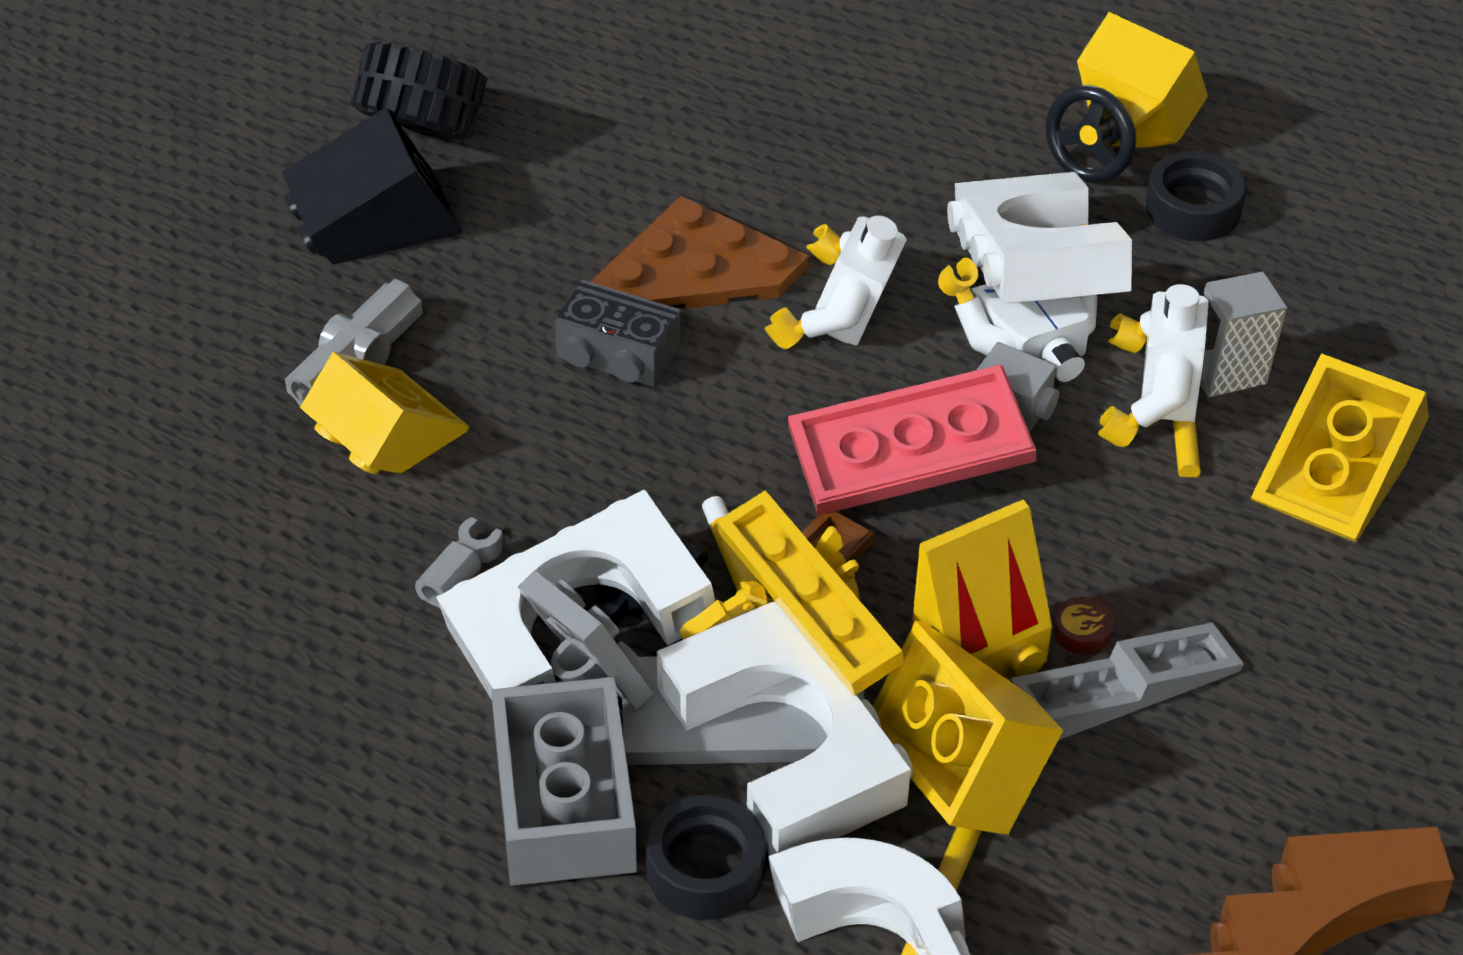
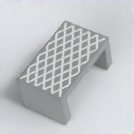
[1200,272,1287,398]

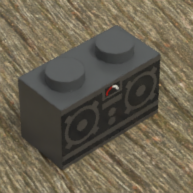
[555,280,680,387]

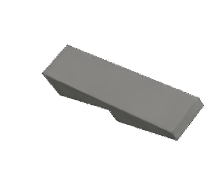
[1010,622,1244,740]

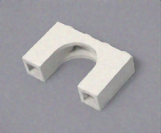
[947,172,1132,304]
[436,489,715,700]
[657,601,913,856]

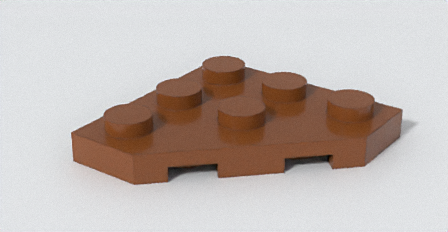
[590,196,809,309]

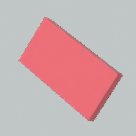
[788,364,1036,516]

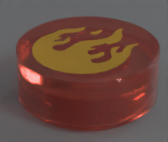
[1053,597,1114,655]

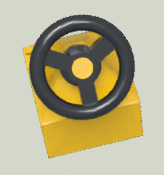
[1046,12,1208,183]

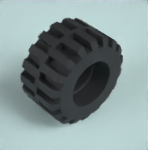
[350,42,488,140]

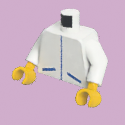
[764,216,907,349]
[938,224,1097,382]
[1098,284,1209,447]

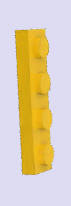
[716,490,904,696]

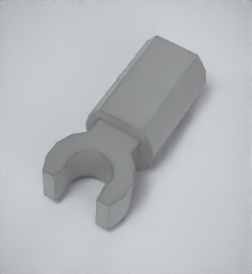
[415,517,503,608]

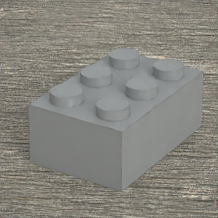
[491,677,637,886]

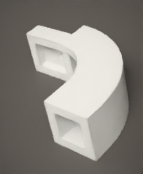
[769,838,970,955]

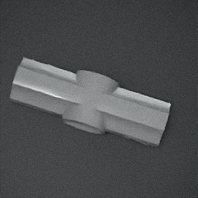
[285,279,423,406]

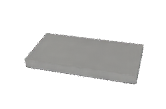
[623,657,864,765]

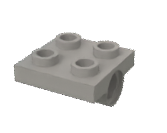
[517,570,654,710]

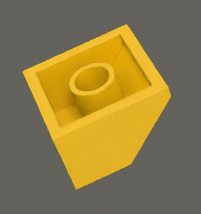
[300,352,470,475]

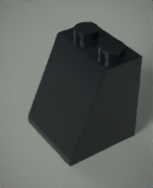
[282,108,463,265]

